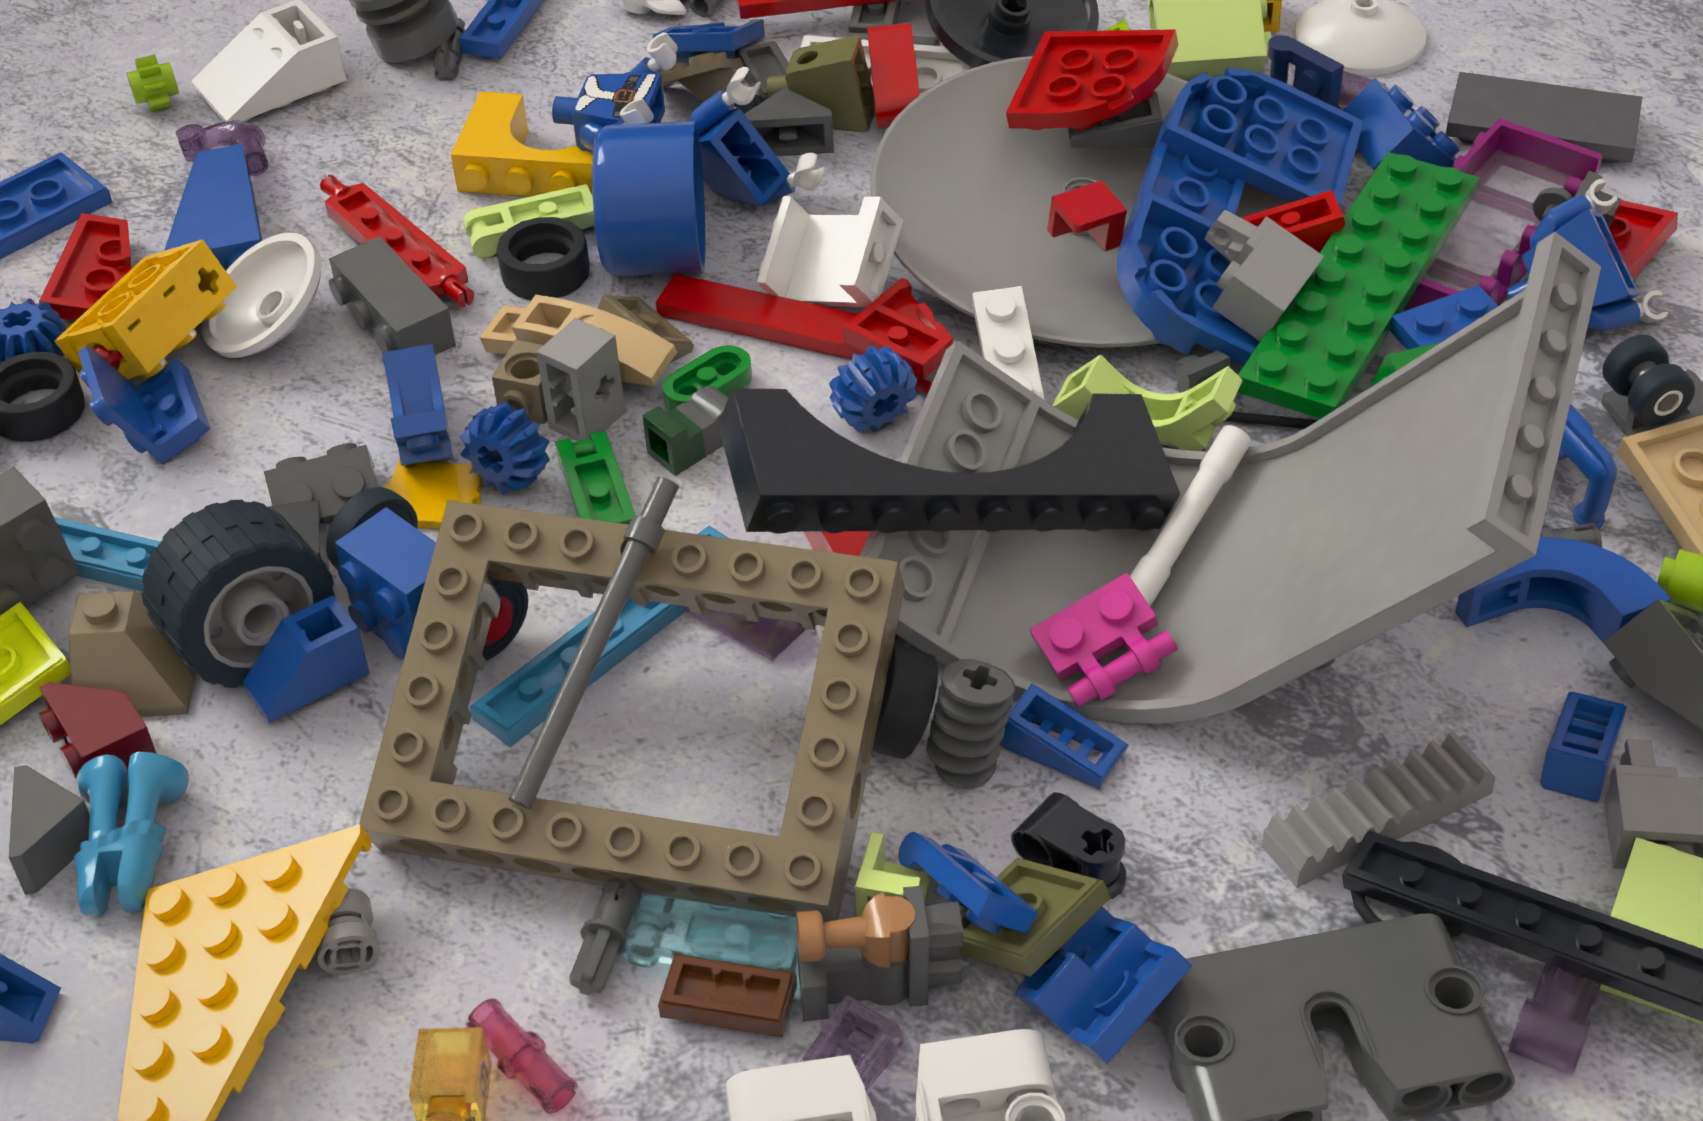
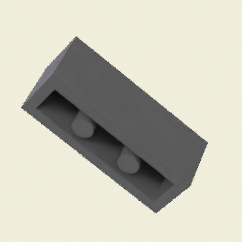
[329,237,456,355]

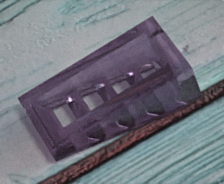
[800,995,905,1091]

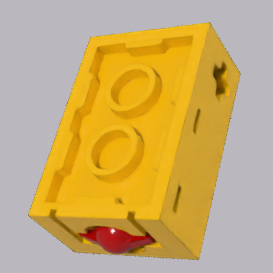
[55,240,237,380]

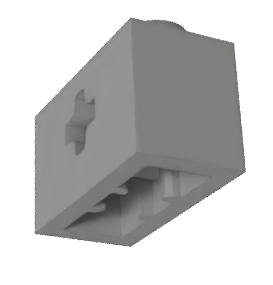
[536,318,626,441]

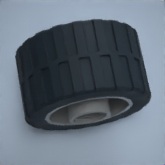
[142,499,335,688]

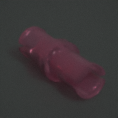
[466,998,578,1114]

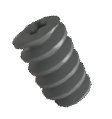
[926,659,1016,788]

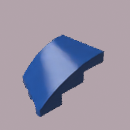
[1014,906,1193,1064]

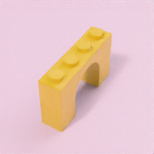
[451,91,593,197]

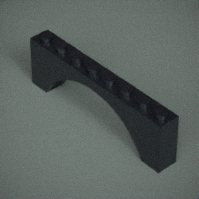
[718,388,1181,534]

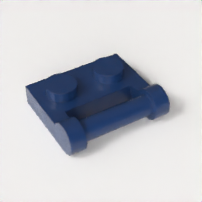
[1267,35,1344,109]

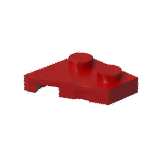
[843,278,953,380]

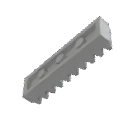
[1262,732,1495,888]

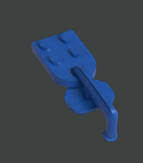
[1390,285,1617,528]

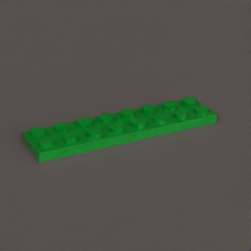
[1238,152,1479,419]

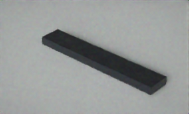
[1342,831,1703,1022]

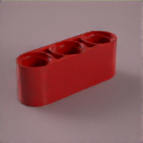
[867,23,920,129]

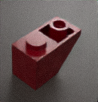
[39,682,157,779]

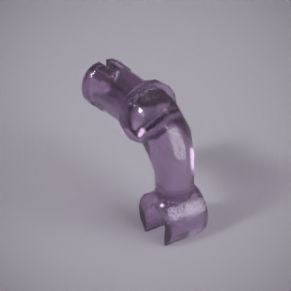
[176,120,269,176]

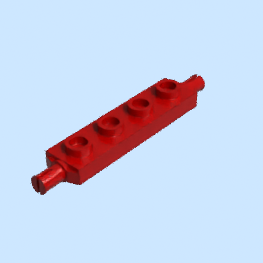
[320,175,474,307]

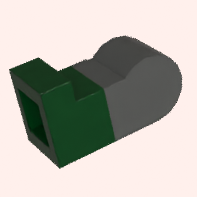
[642,386,728,476]

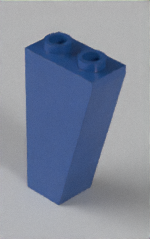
[164,144,263,271]

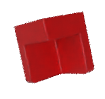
[1047,180,1127,252]

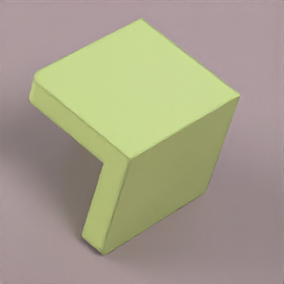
[855,832,932,916]

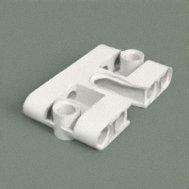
[725,1029,1065,1121]

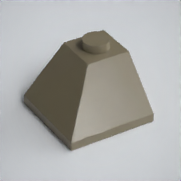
[69,591,195,717]

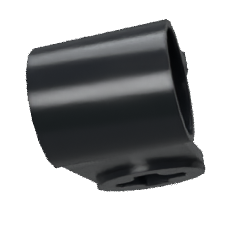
[1011,792,1126,900]

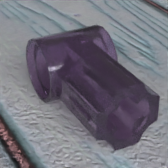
[1508,964,1601,1076]

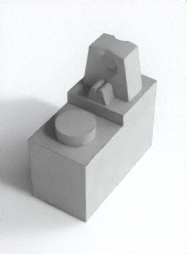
[1205,210,1324,341]
[1604,739,1703,869]

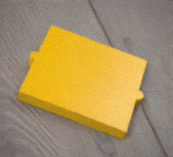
[383,459,483,530]

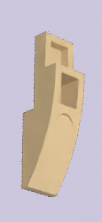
[479,295,677,386]

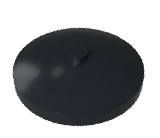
[925,0,1099,68]

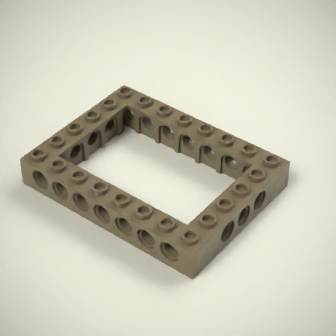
[359,500,905,922]

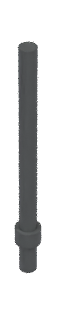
[508,477,679,809]

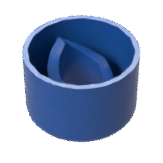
[592,121,706,277]

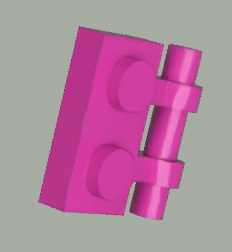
[1029,573,1178,708]

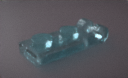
[622,896,798,973]

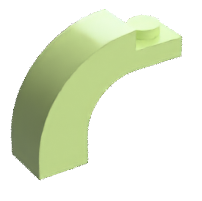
[1053,355,1242,451]

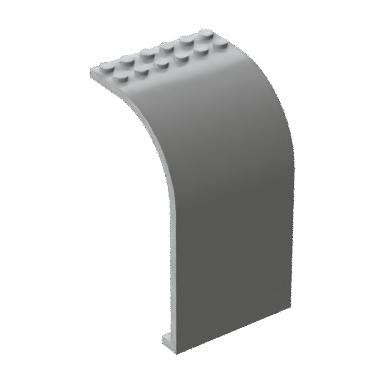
[860,232,1601,724]

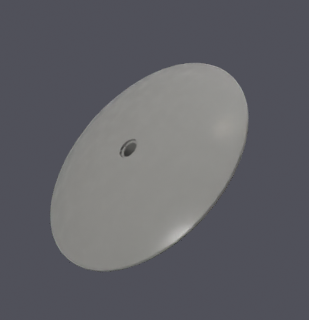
[870,56,1289,348]

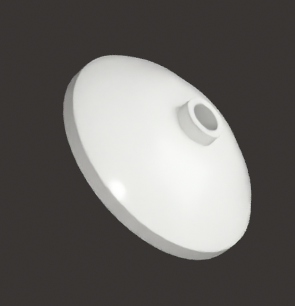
[1295,0,1427,77]
[201,233,321,358]

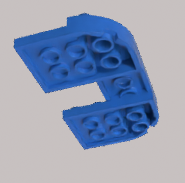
[1116,68,1363,366]

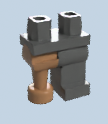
[796,886,963,1022]

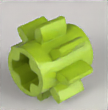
[126,54,179,112]

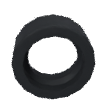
[496,217,590,300]
[0,352,85,442]
[872,644,938,759]

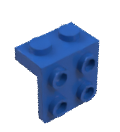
[78,345,211,464]

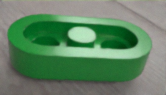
[663,345,752,411]

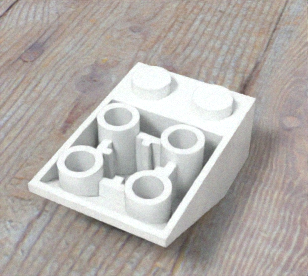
[191,0,347,126]

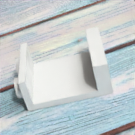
[757,196,903,307]

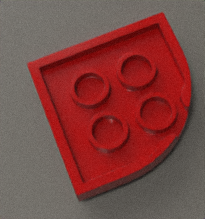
[1006,29,1179,131]

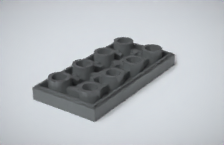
[1446,72,1643,163]

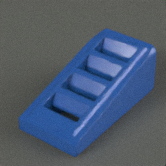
[1001,683,1129,788]
[1540,691,1627,801]

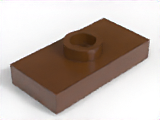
[658,953,797,1038]

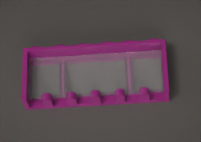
[1402,118,1603,312]

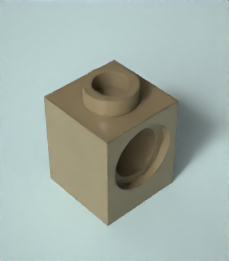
[492,339,547,424]

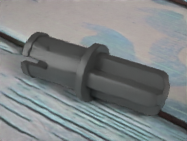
[569,878,642,996]

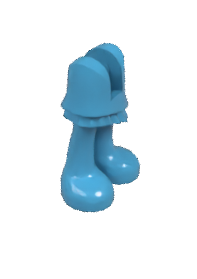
[74,752,189,915]

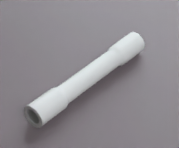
[1130,425,1251,607]

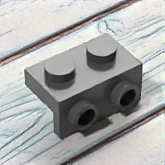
[264,443,378,524]

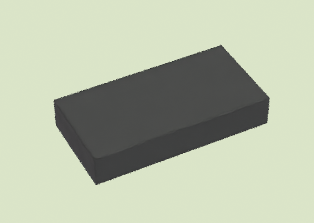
[735,41,789,101]

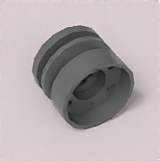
[349,0,459,63]

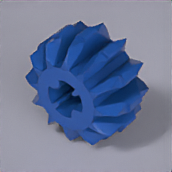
[0,298,66,363]
[828,345,917,432]
[460,402,550,494]

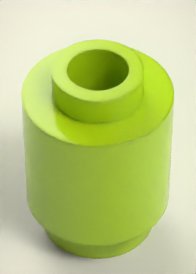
[1657,549,1703,613]

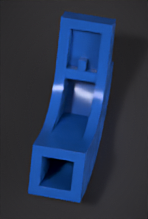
[382,344,453,466]
[1455,537,1671,651]

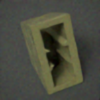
[767,35,875,132]

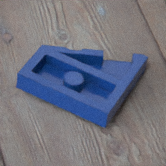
[653,19,765,59]

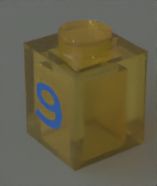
[409,1028,492,1121]

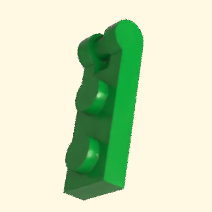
[555,430,636,525]

